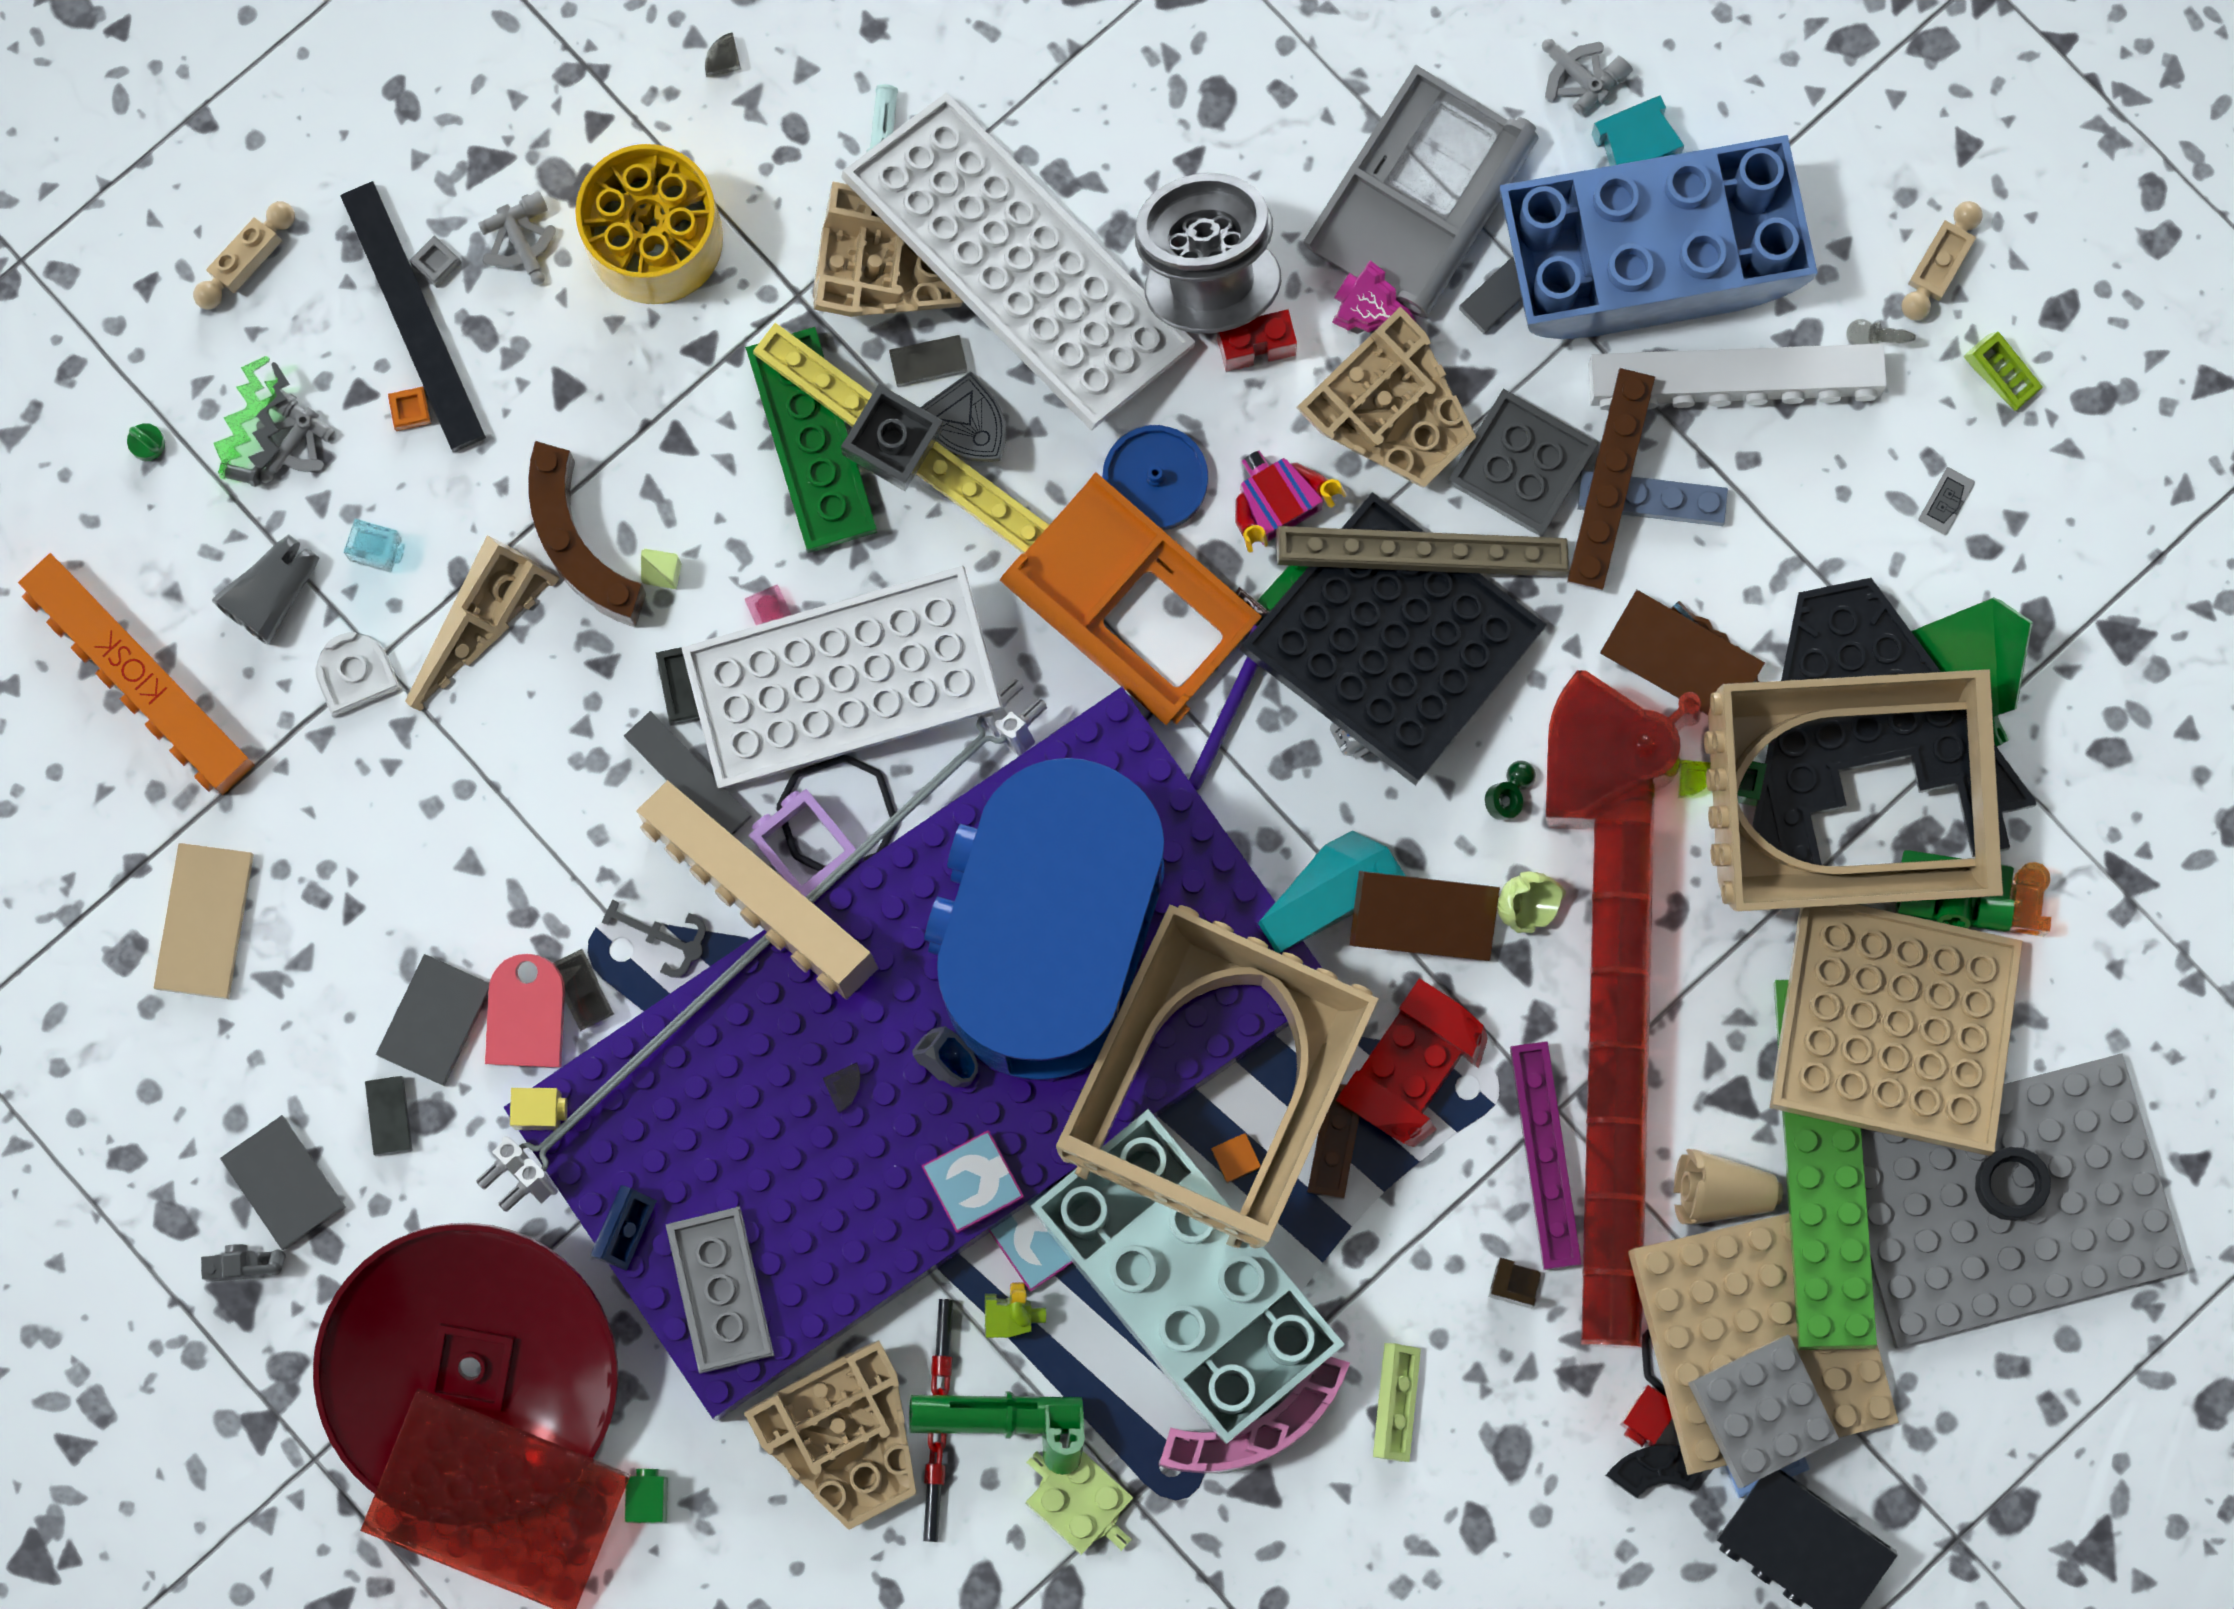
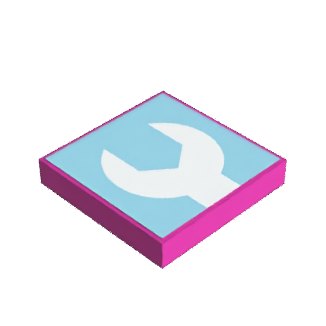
[922,1130,1024,1234]
[989,1190,1073,1292]

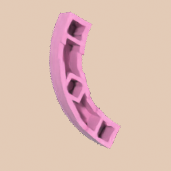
[1159,1351,1350,1473]

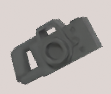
[201,1244,286,1282]

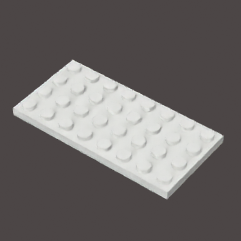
[681,565,1003,789]

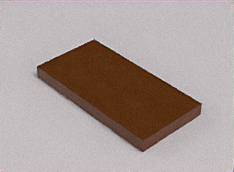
[1600,589,1765,715]
[1349,871,1500,961]

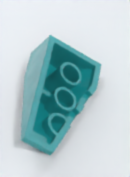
[1258,830,1406,954]

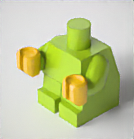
[985,1282,1046,1338]

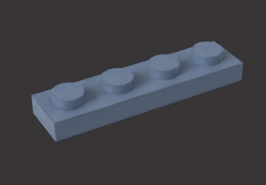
[1577,471,1728,527]

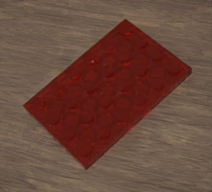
[360,1388,631,1609]

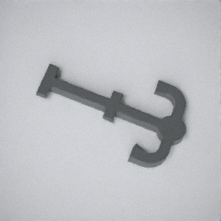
[601,899,706,978]

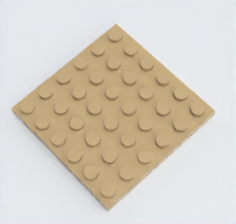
[1769,904,2023,1156]
[1628,1213,1899,1475]

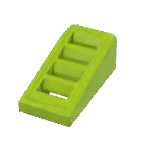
[1963,331,2043,411]

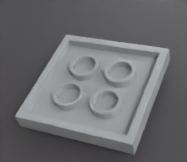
[1688,1335,1840,1489]

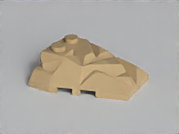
[812,181,963,317]
[1296,306,1476,488]
[744,1340,916,1530]

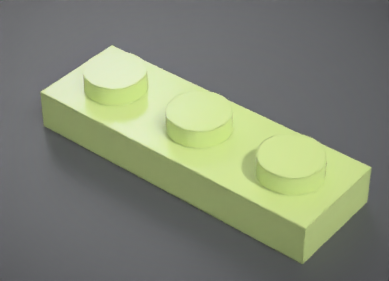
[1373,1343,1421,1462]

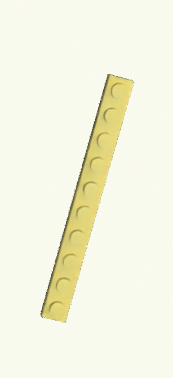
[753,323,1049,553]

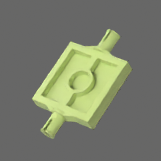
[1025,1451,1133,1555]

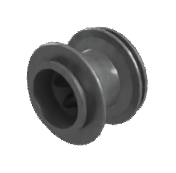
[1135,173,1282,333]

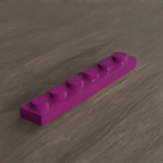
[1510,1041,1582,1271]

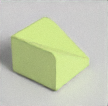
[641,548,682,590]

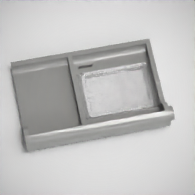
[1303,64,1539,318]

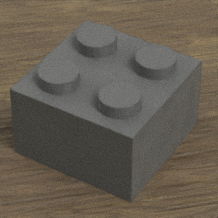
[841,384,943,491]

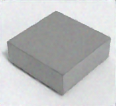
[409,235,462,288]

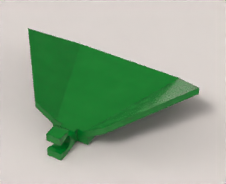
[1911,597,2033,747]

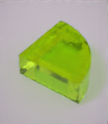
[1678,760,1711,798]

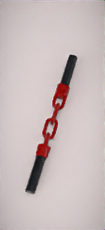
[923,1299,954,1542]

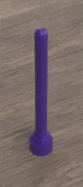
[1189,625,1259,791]

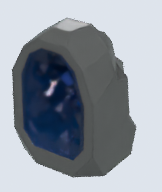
[912,1026,978,1088]

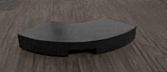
[1605,1445,1704,1499]

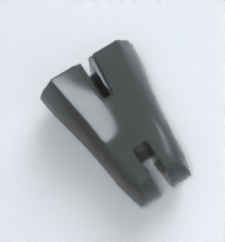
[212,534,320,645]

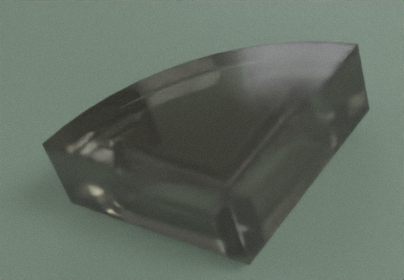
[705,32,741,77]
[823,1062,861,1114]

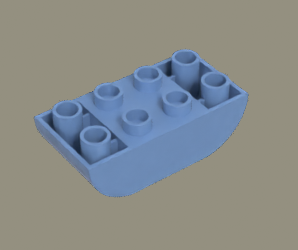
[1500,135,1818,339]

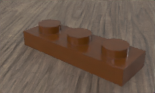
[1307,1084,1360,1200]

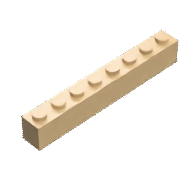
[636,780,878,1000]

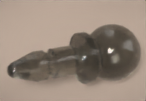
[1846,319,1916,345]

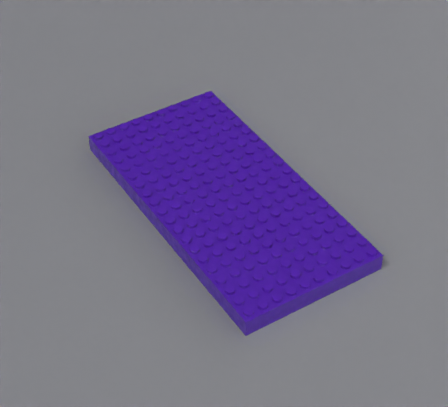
[503,687,1322,1421]

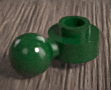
[1485,760,1536,820]

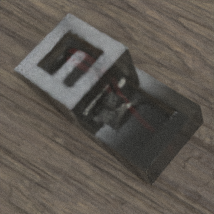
[553,949,614,1031]

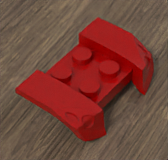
[1336,978,1488,1147]

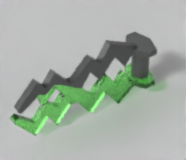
[213,356,291,487]

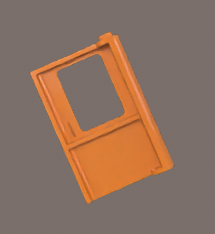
[999,472,1262,725]

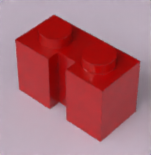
[1217,309,1297,372]

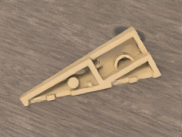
[405,535,560,711]

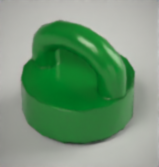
[127,423,165,461]

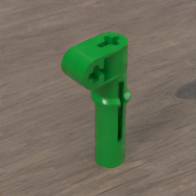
[909,1391,1085,1475]

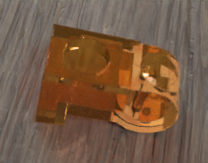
[2009,862,2052,937]

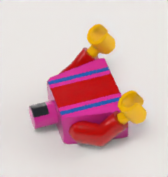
[1235,450,1346,553]

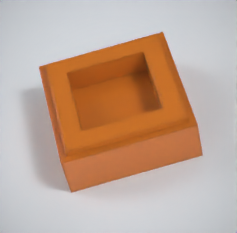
[388,386,432,431]
[1211,1133,1261,1183]

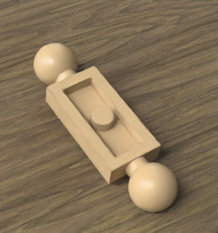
[193,201,295,310]
[1901,201,1983,321]

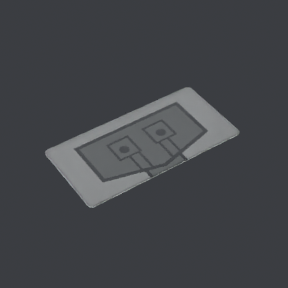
[1918,467,1975,535]

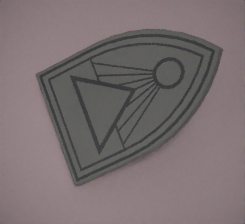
[920,371,1007,462]

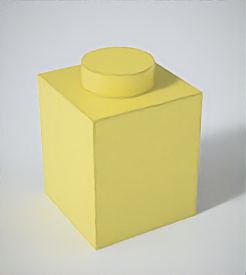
[510,1088,568,1130]

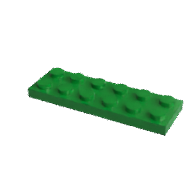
[745,327,878,553]

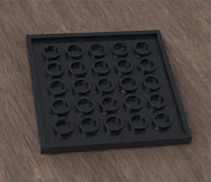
[1239,492,1547,786]

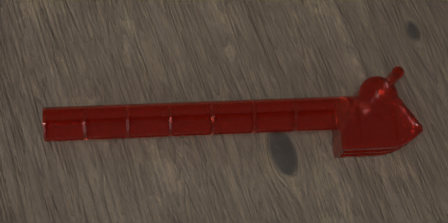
[1546,670,1702,1348]

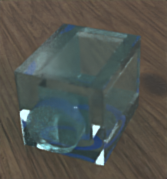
[343,518,405,573]

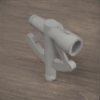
[1541,38,1633,116]
[478,191,556,285]
[256,389,335,483]

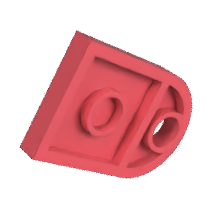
[485,954,565,1067]

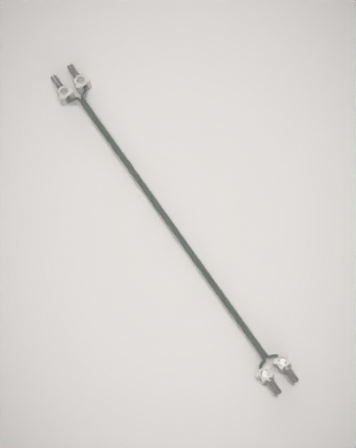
[476,679,1047,1212]

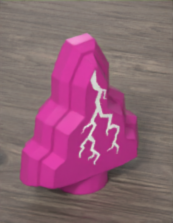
[1332,260,1418,332]

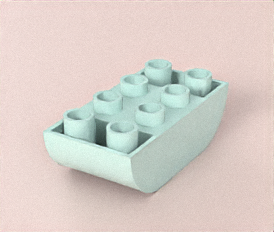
[1031,1109,1345,1444]

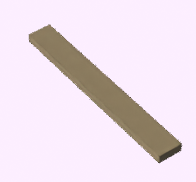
[1276,526,1569,577]

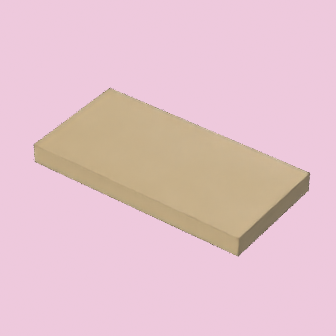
[153,843,254,1000]

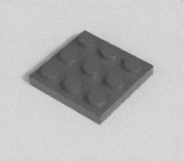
[1447,388,1598,537]

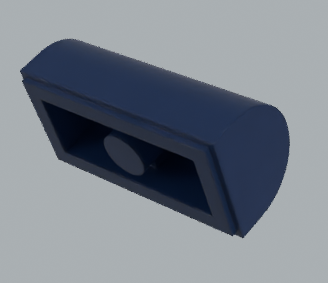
[590,1185,657,1271]

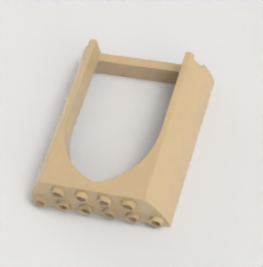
[1704,669,2003,911]
[1056,905,1379,1248]

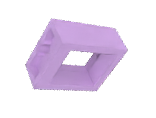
[749,789,864,897]

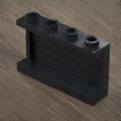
[1717,1469,1898,1609]

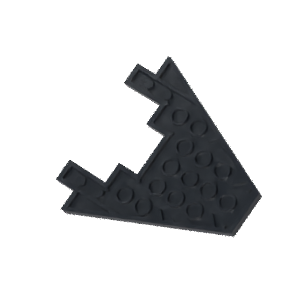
[1752,577,2036,865]

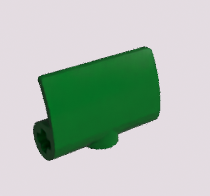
[1896,850,2014,932]

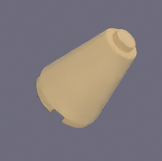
[1674,1149,1783,1225]

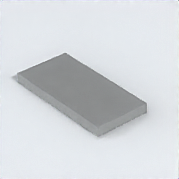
[666,1207,775,1374]

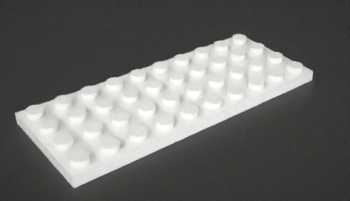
[841,92,1195,431]

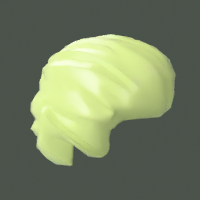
[1497,871,1566,933]

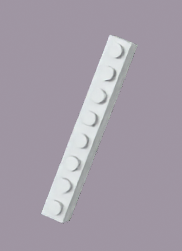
[1588,344,1887,411]

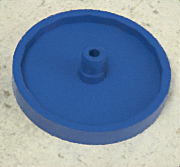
[1102,425,1208,530]

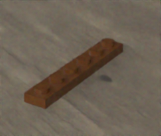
[1567,368,1655,591]

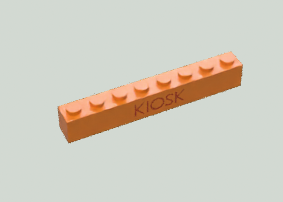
[18,553,255,795]

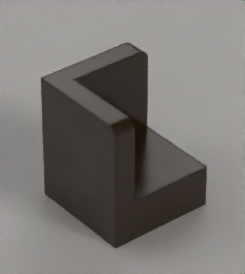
[1488,1257,1541,1309]

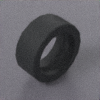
[1975,1147,2051,1221]

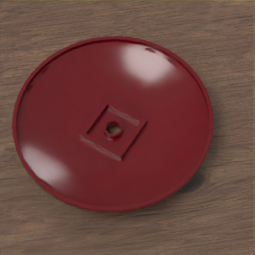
[313,1223,619,1525]

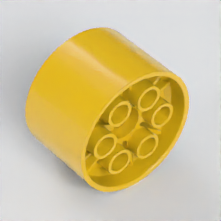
[575,144,723,304]

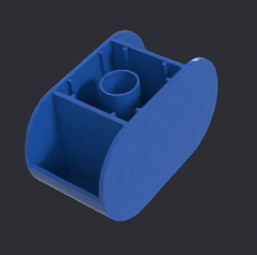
[924,758,1164,1080]

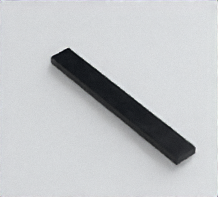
[340,181,486,452]

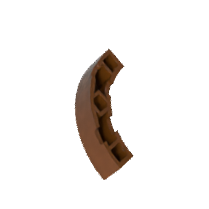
[528,441,646,628]

